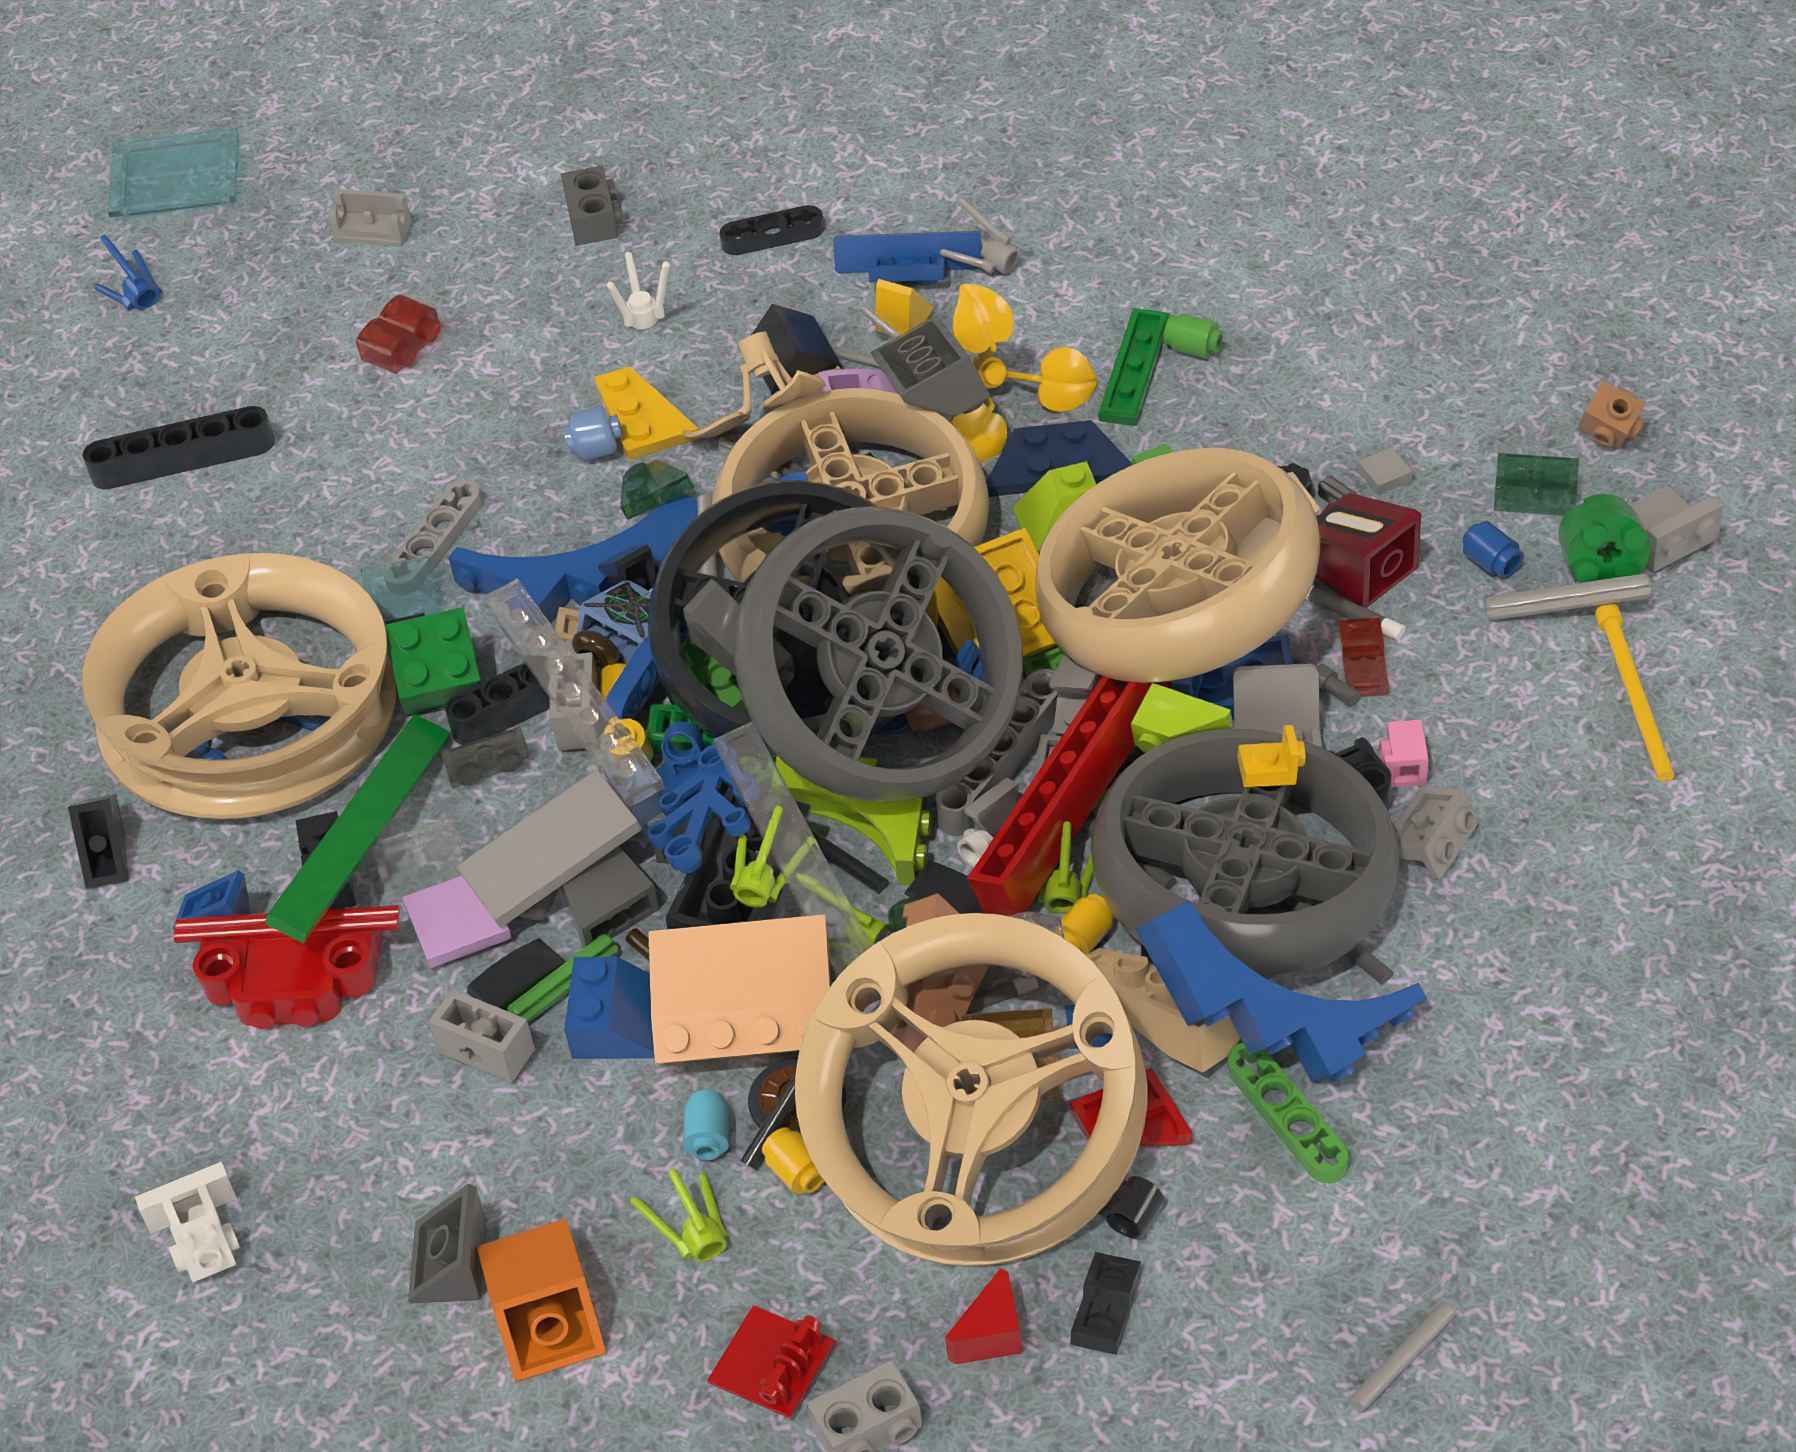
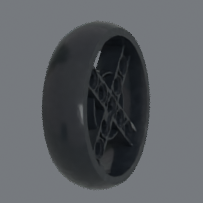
[648,480,938,758]

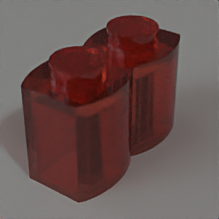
[356,294,441,374]

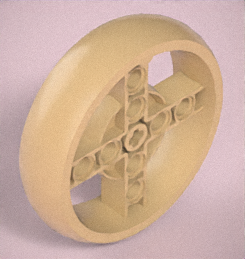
[712,388,989,629]
[1035,448,1320,683]

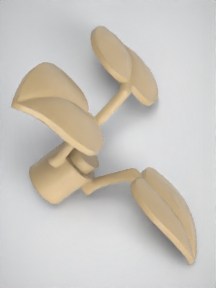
[682,331,842,438]

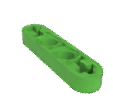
[1228,1043,1348,1183]

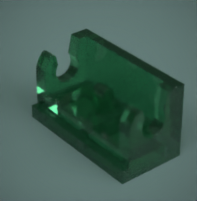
[1493,453,1579,516]

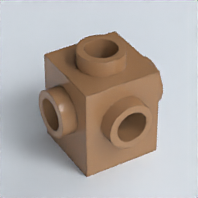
[1577,381,1645,449]

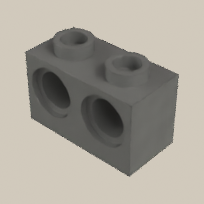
[561,165,623,246]

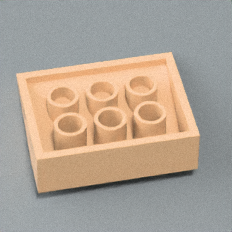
[649,915,832,1064]

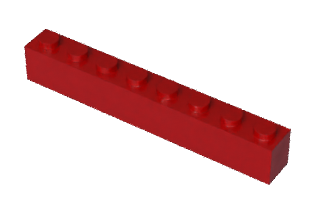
[967,676,1172,919]

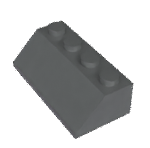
[870,315,991,416]

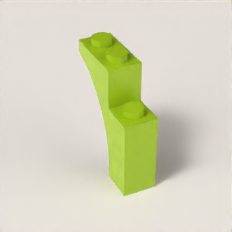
[771,756,932,886]

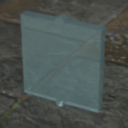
[360,556,439,625]

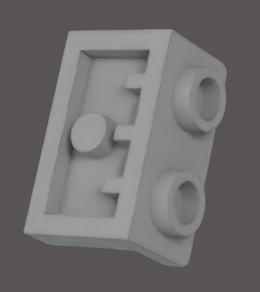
[1394,787,1479,879]

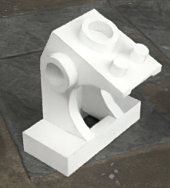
[135,1162,240,1283]

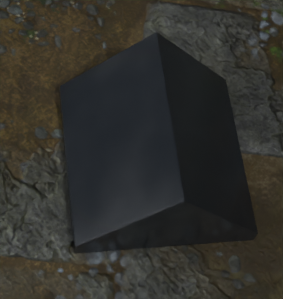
[751,304,842,395]

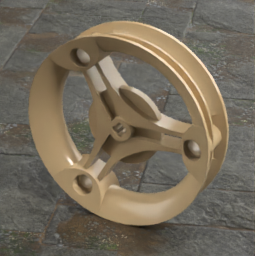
[82,553,397,819]
[795,913,1147,1267]

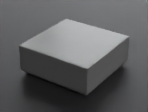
[1357,447,1413,495]

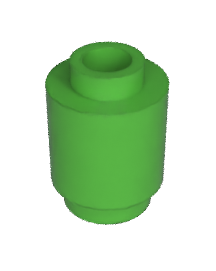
[1164,313,1223,359]

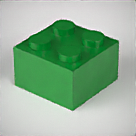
[383,607,482,716]

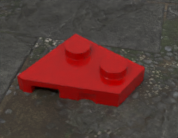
[1070,1067,1193,1146]

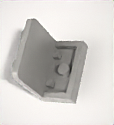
[1629,487,1724,572]
[1233,664,1322,748]

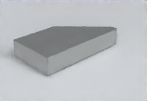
[964,778,1019,835]

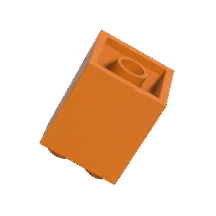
[476,1218,606,1382]

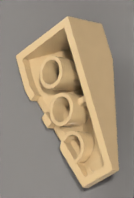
[1086,948,1240,1072]

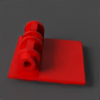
[707,1305,836,1419]

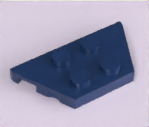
[986,420,1132,497]

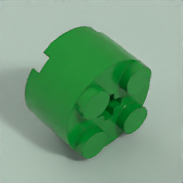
[1558,494,1651,583]

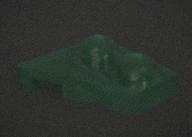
[620,459,695,520]

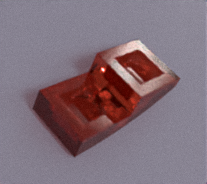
[1338,617,1389,697]

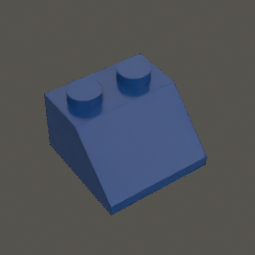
[564,957,655,1059]

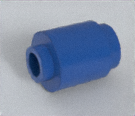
[1463,521,1524,578]

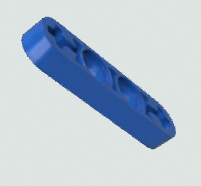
[603,619,689,724]

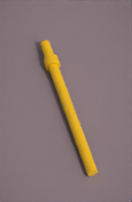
[1595,603,1674,782]

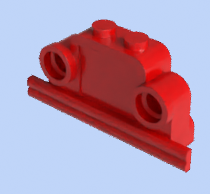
[174,905,400,1029]

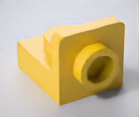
[1237,725,1305,787]

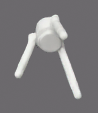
[607,252,670,329]

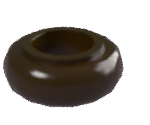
[572,630,620,668]

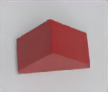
[945,1268,1022,1365]

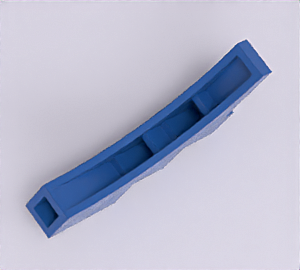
[448,491,698,631]
[1135,900,1427,1083]

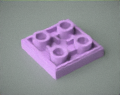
[402,875,512,969]

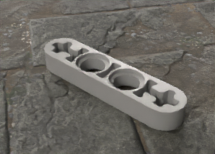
[384,479,482,597]

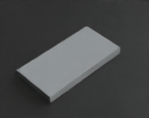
[456,769,642,928]

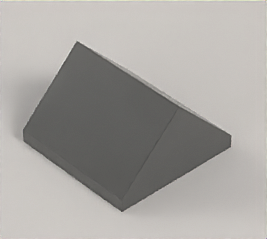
[408,1183,487,1303]

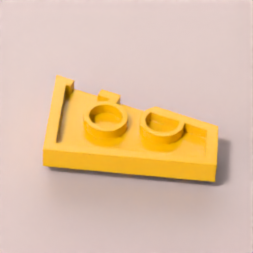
[594,366,700,460]

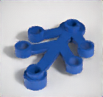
[647,743,762,874]

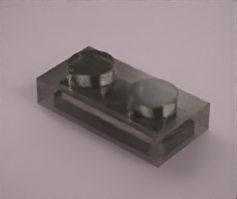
[441,727,531,789]

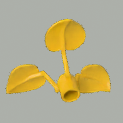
[950,284,1097,463]

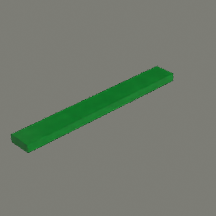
[264,714,451,943]

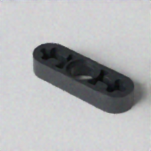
[719,205,824,255]

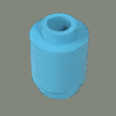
[683,1090,729,1160]

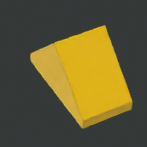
[875,279,934,334]

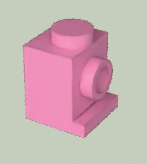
[1379,720,1428,787]

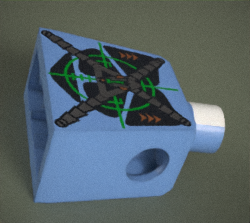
[577,581,652,664]

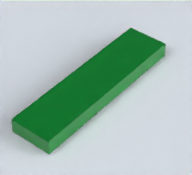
[1098,308,1170,426]

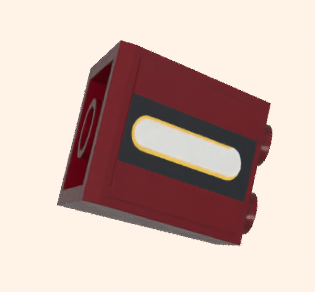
[1315,493,1421,608]

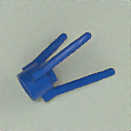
[94,235,162,311]

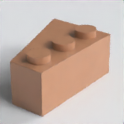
[890,893,989,1053]

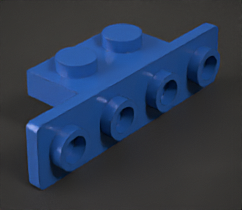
[833,231,982,286]

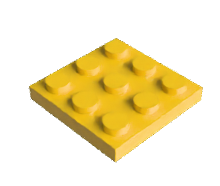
[935,528,1058,674]

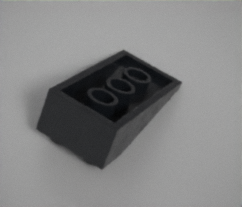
[666,786,811,929]

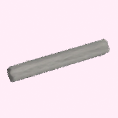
[1486,574,1652,621]

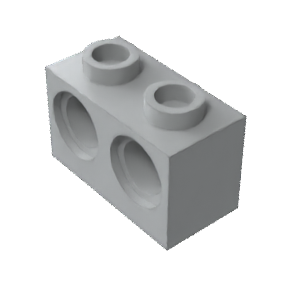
[806,1360,922,1452]

